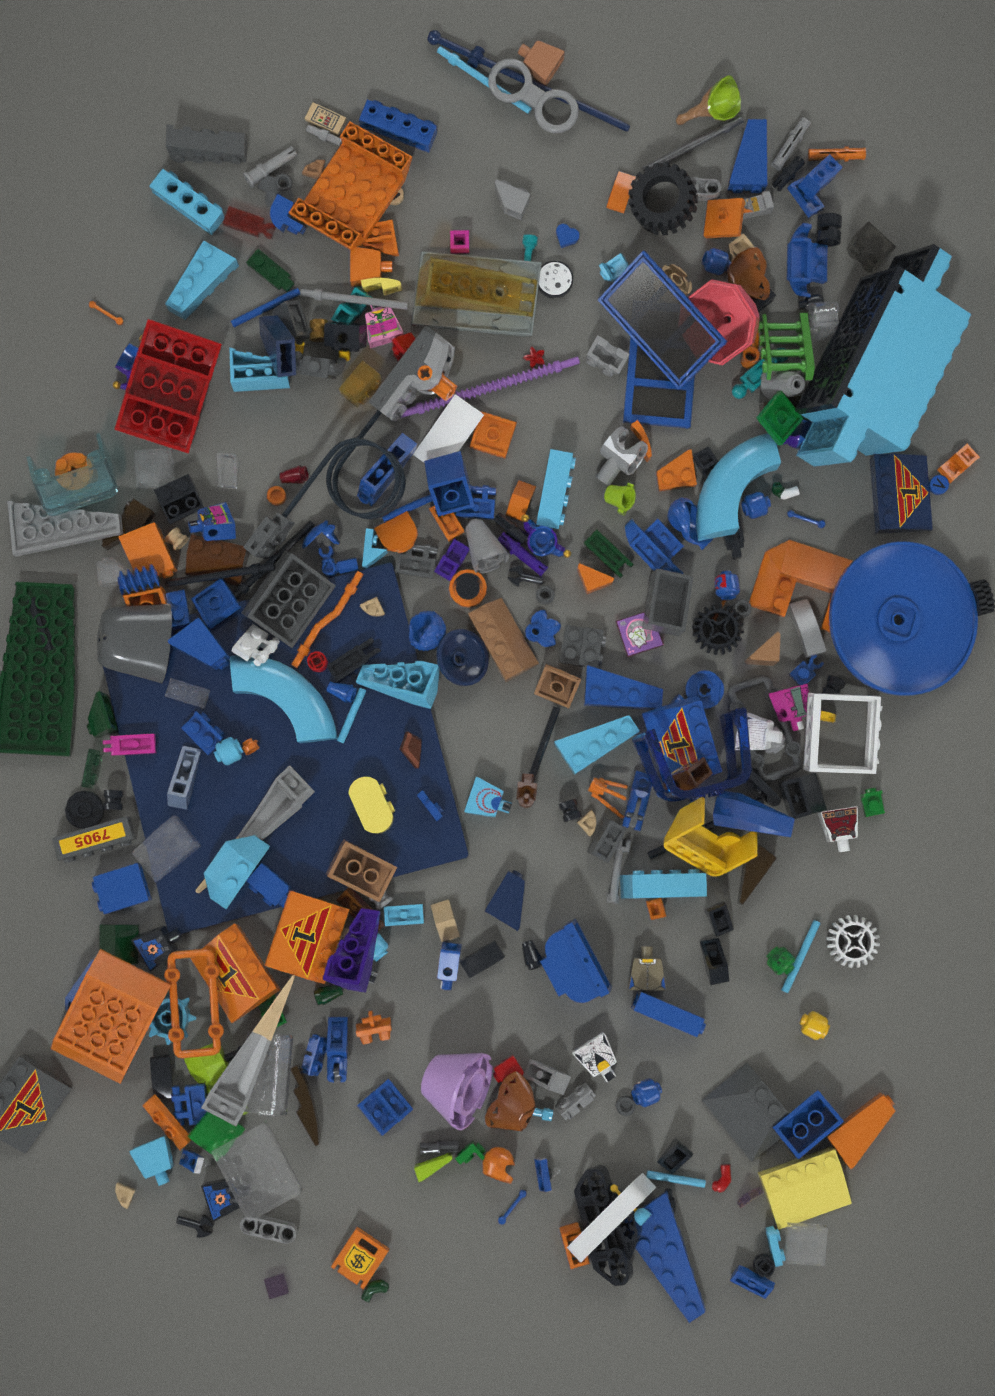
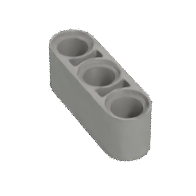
[240,1213,298,1244]

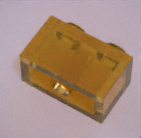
[339,360,381,408]

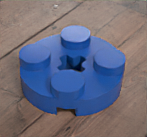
[685,670,724,709]

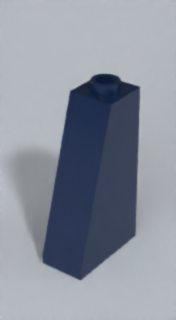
[259,315,296,377]

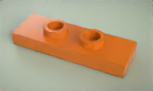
[142,1094,192,1150]

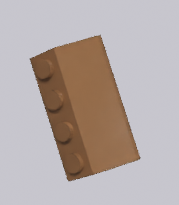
[468,598,539,682]

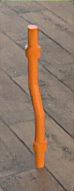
[291,571,364,668]

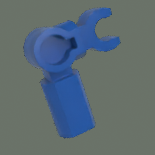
[319,546,359,578]

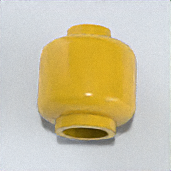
[799,1011,830,1040]

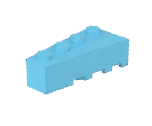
[165,241,239,320]
[536,449,576,529]
[554,715,640,775]
[620,869,707,898]

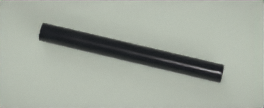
[529,706,560,781]

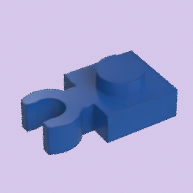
[789,655,824,685]
[417,790,443,821]

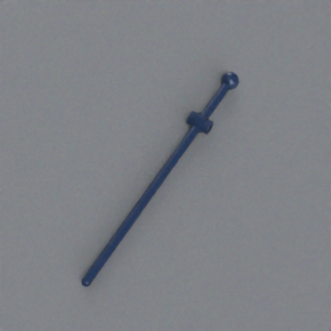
[427,30,630,131]

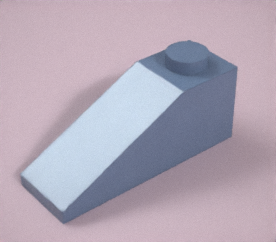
[167,746,202,810]

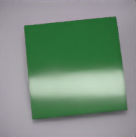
[188,1111,245,1160]

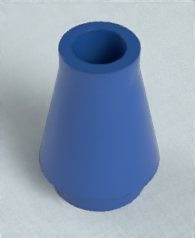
[327,681,357,703]

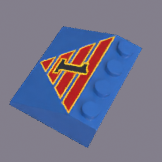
[642,695,722,782]

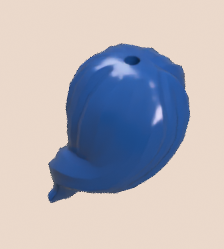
[667,497,713,550]

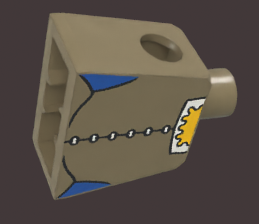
[628,946,666,991]

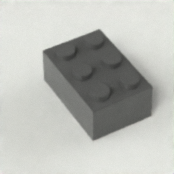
[642,569,693,636]

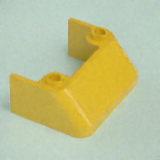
[664,797,757,877]

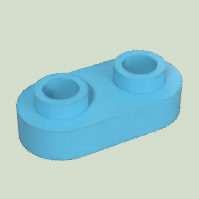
[765,1226,785,1267]

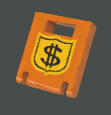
[331,1227,390,1289]

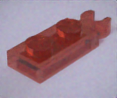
[223,206,276,239]

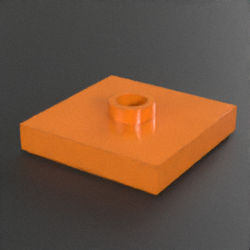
[704,198,745,238]

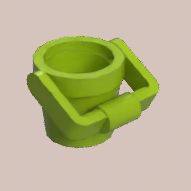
[604,483,636,516]

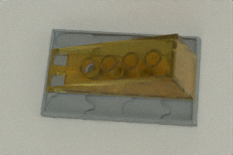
[411,251,542,337]

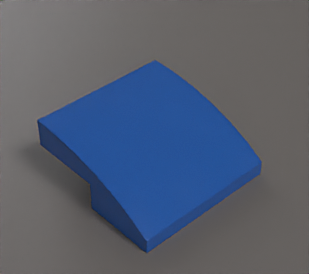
[357,1079,413,1136]

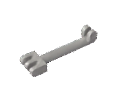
[606,838,631,904]

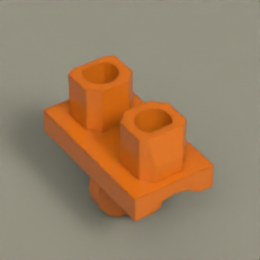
[356,1011,392,1045]

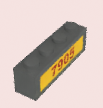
[52,816,136,863]

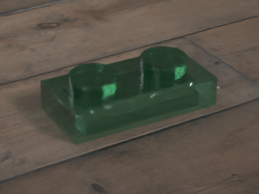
[81,749,102,789]

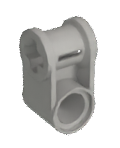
[690,177,721,201]

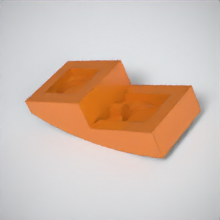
[606,171,636,214]
[630,420,652,462]
[937,443,980,483]

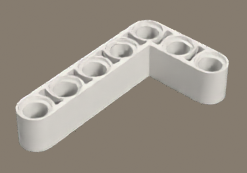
[567,1173,656,1263]

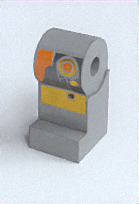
[743,191,774,219]

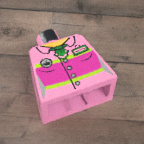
[365,305,404,348]

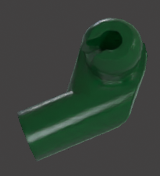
[361,1279,389,1303]

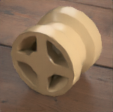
[165,527,189,551]

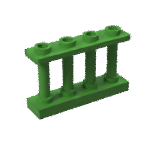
[758,313,815,380]

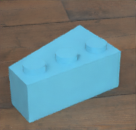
[229,347,290,392]

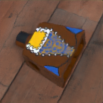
[663,757,713,795]

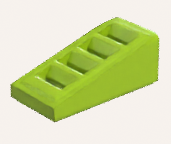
[414,1153,453,1182]

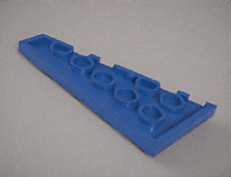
[625,1191,706,1323]

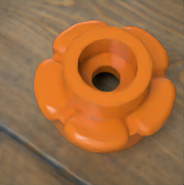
[242,738,259,755]

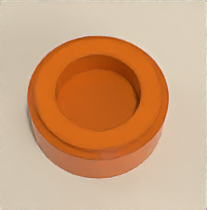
[267,486,287,506]

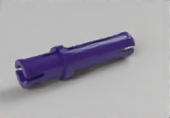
[498,532,548,577]

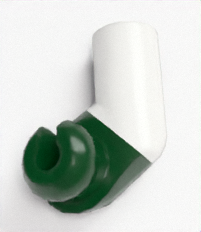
[771,482,800,500]

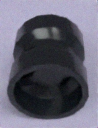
[821,675,846,701]
[103,790,124,810]
[558,798,582,823]
[753,1253,775,1277]

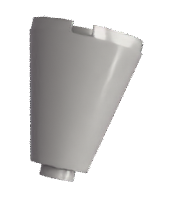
[760,371,805,400]
[465,519,509,574]

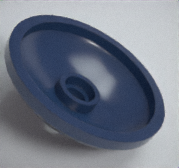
[436,629,489,686]

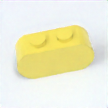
[348,777,395,834]

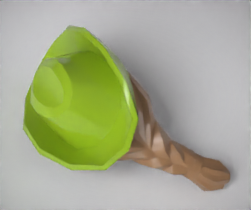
[676,75,741,125]

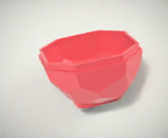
[678,279,759,365]

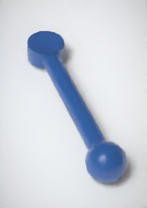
[787,510,825,528]
[498,1190,527,1225]

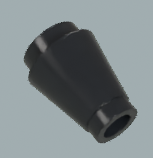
[521,940,543,970]

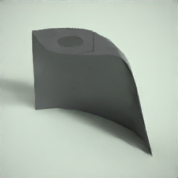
[97,604,172,683]

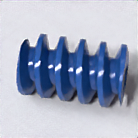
[117,564,160,595]

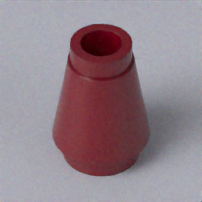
[279,465,309,484]

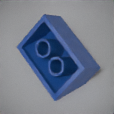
[772,1090,844,1159]

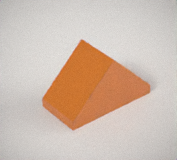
[506,480,536,522]
[577,563,614,594]

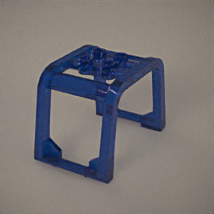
[632,707,752,802]

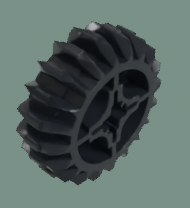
[692,604,744,655]

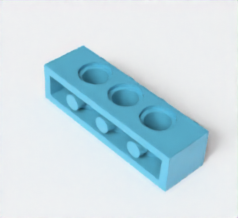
[149,169,225,235]

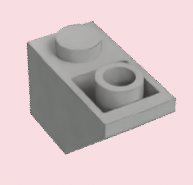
[495,179,531,220]

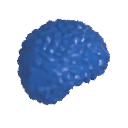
[409,611,447,651]

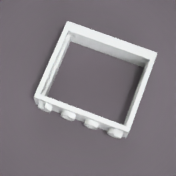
[803,693,883,774]

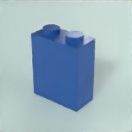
[92,863,152,914]

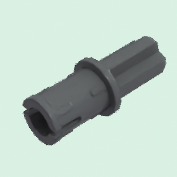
[420,1140,460,1156]

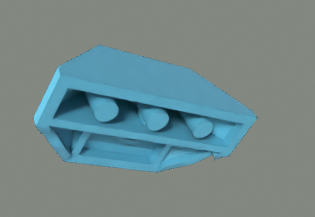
[204,835,270,909]

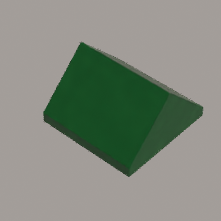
[99,924,139,964]

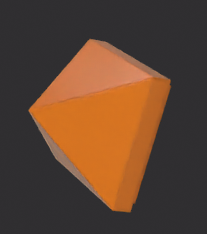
[646,898,666,920]

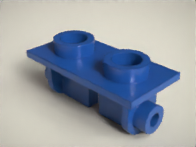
[301,1034,327,1076]

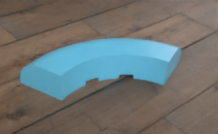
[696,433,781,541]
[230,655,338,744]

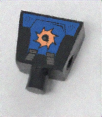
[131,926,182,972]
[201,1177,251,1222]

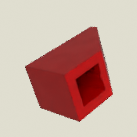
[392,332,416,362]
[492,1054,524,1094]

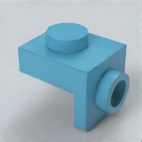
[599,253,629,282]

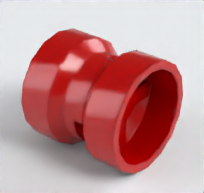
[307,651,328,673]

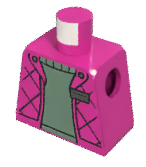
[769,684,809,731]

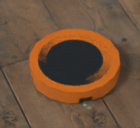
[449,569,487,608]

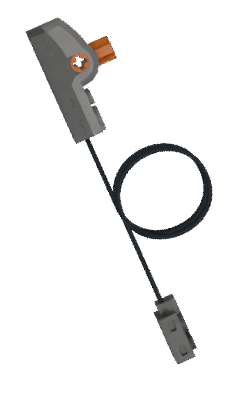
[243,326,458,560]

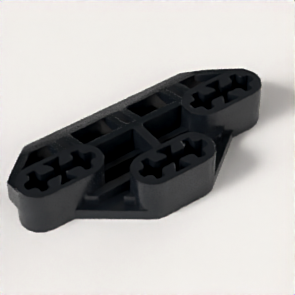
[574,1165,642,1286]

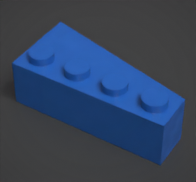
[584,665,663,710]

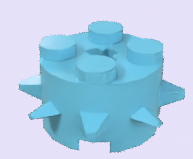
[149,991,196,1045]

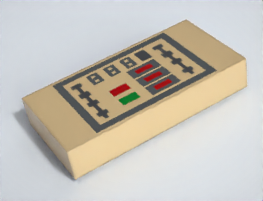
[305,102,347,136]

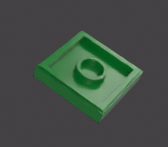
[756,391,804,446]

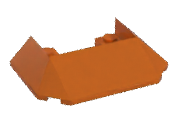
[749,540,853,632]

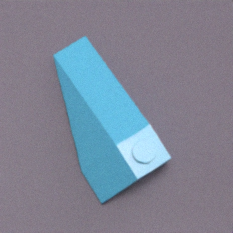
[356,661,440,709]

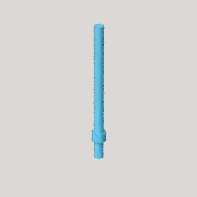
[437,46,532,114]

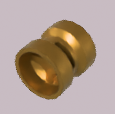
[310,319,328,342]

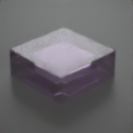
[264,1272,289,1299]

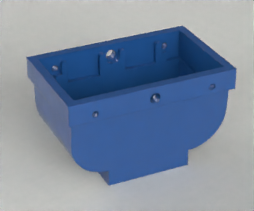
[540,918,612,1003]

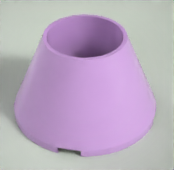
[421,1053,493,1130]

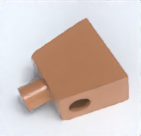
[518,41,565,86]

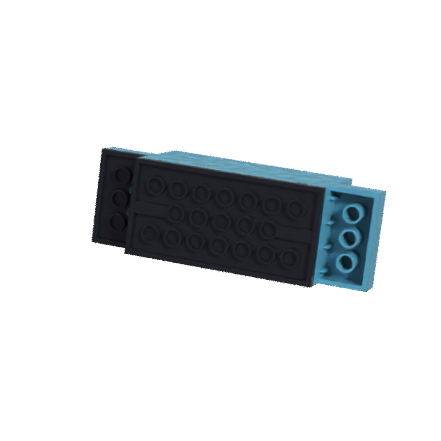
[795,244,971,467]

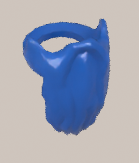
[302,520,340,549]

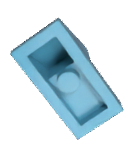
[362,528,388,569]

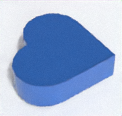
[556,224,579,248]

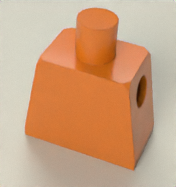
[350,247,393,287]

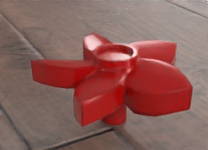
[523,347,545,369]

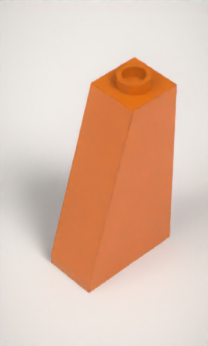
[826,1093,896,1169]

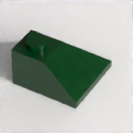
[87,691,119,738]

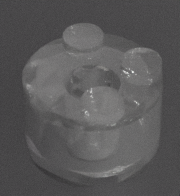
[805,301,839,341]

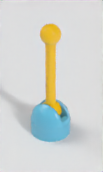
[610,1184,652,1226]

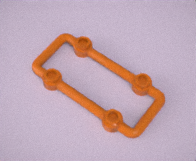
[164,948,224,1058]

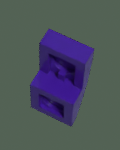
[434,539,470,581]

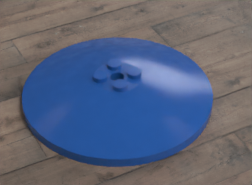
[829,542,978,696]

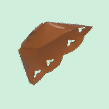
[727,247,770,300]
[485,1071,536,1131]

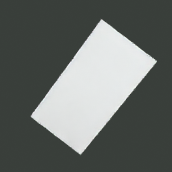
[413,394,484,462]

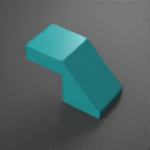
[331,286,373,323]

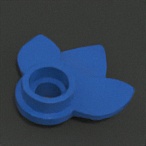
[525,610,561,647]

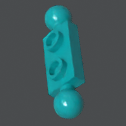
[732,347,788,399]

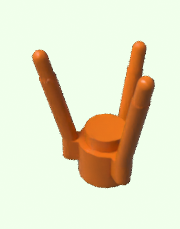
[588,777,628,819]

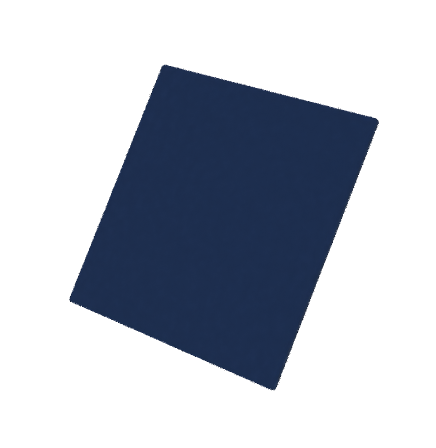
[99,563,469,934]

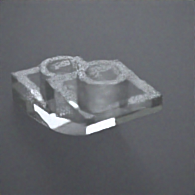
[165,678,210,709]

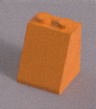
[119,522,178,586]

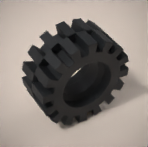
[969,579,995,616]

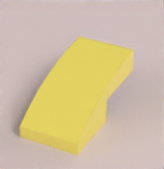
[361,278,402,295]

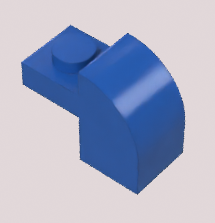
[270,194,307,235]

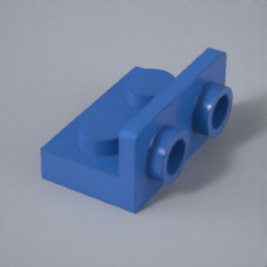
[181,711,224,756]

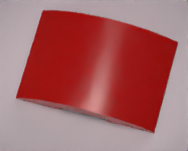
[114,319,222,454]

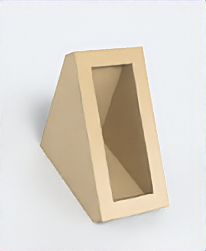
[430,900,460,942]

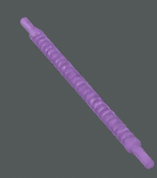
[401,356,580,418]

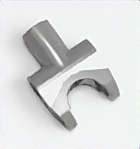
[596,426,648,486]

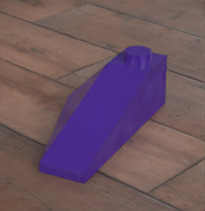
[323,908,381,993]

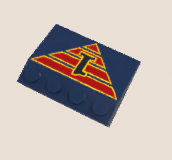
[870,453,933,534]

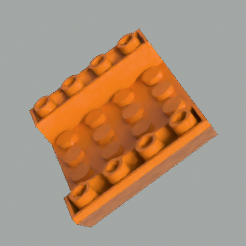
[289,121,412,250]
[51,949,171,1084]

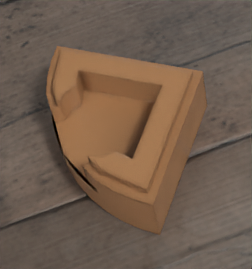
[302,160,325,179]

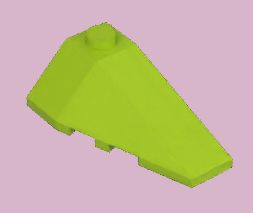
[184,1043,249,1115]

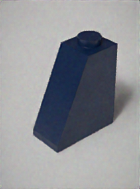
[485,870,525,931]

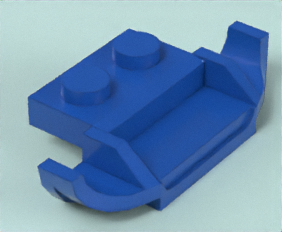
[787,223,828,297]
[625,519,684,574]

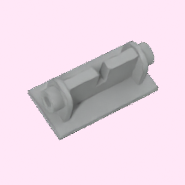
[555,1082,596,1120]

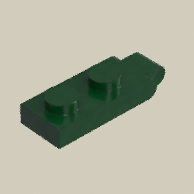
[246,249,294,292]

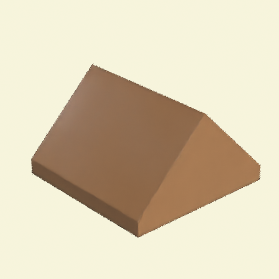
[744,632,781,666]
[534,664,581,708]

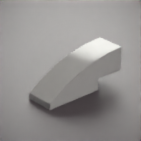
[789,599,826,658]

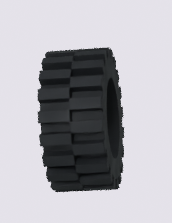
[628,162,698,235]

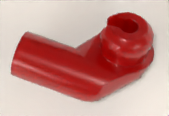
[712,1164,731,1193]

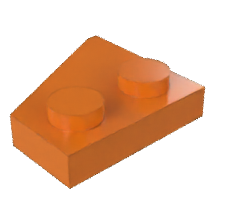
[359,220,399,257]
[656,449,697,491]

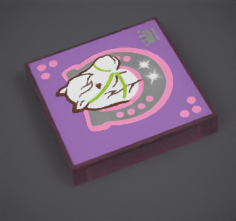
[615,612,664,658]

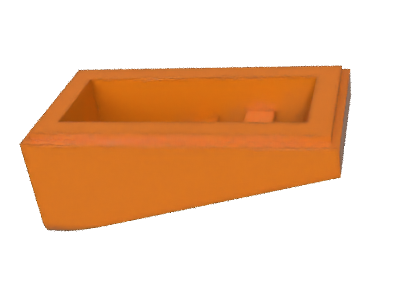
[559,1222,590,1269]

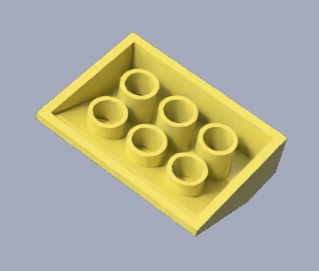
[758,1147,852,1230]

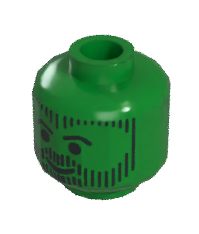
[766,946,795,975]

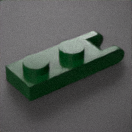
[583,529,634,579]

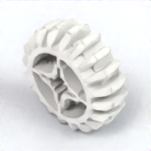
[826,915,880,968]

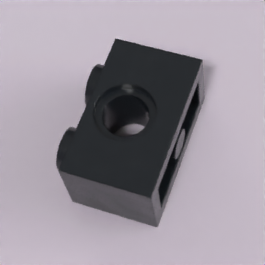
[324,321,367,352]

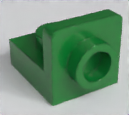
[860,788,885,817]
[455,1140,486,1164]

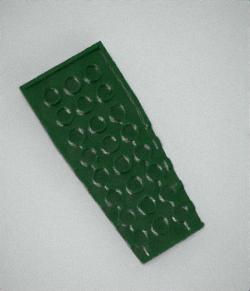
[0,582,75,757]

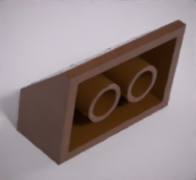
[185,534,250,586]

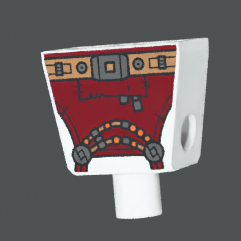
[818,806,858,852]

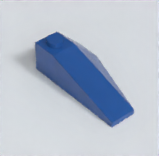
[713,790,795,837]

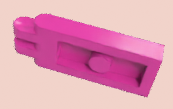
[103,734,156,756]

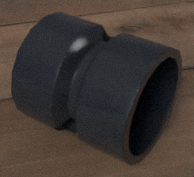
[816,213,842,247]

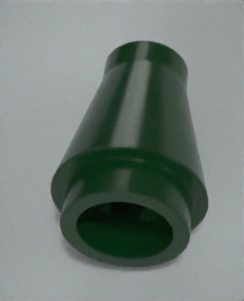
[313,985,343,1006]

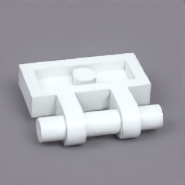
[231,624,280,666]

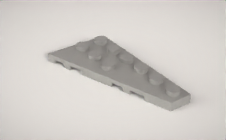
[7,501,123,557]

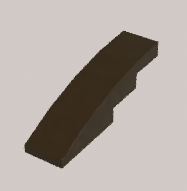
[290,1064,321,1146]

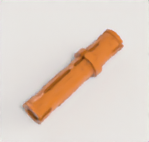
[808,146,866,162]

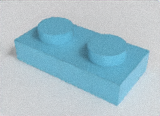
[384,904,424,926]

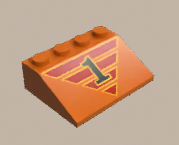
[265,890,349,984]
[191,923,281,1023]

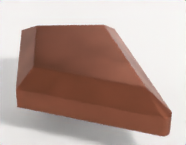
[400,732,422,768]

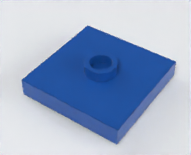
[191,579,241,629]

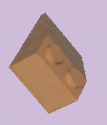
[326,839,397,902]

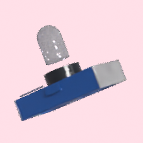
[179,1148,211,1174]
[534,1157,563,1192]

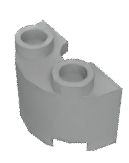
[586,335,630,377]

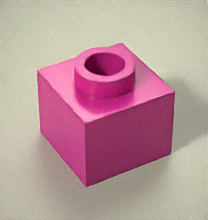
[450,230,469,254]

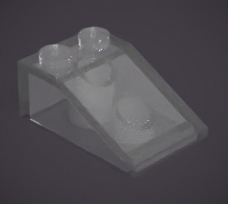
[132,815,201,883]

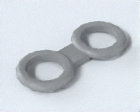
[488,59,578,133]

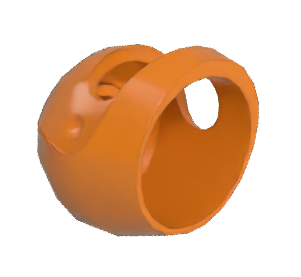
[482,1147,515,1184]

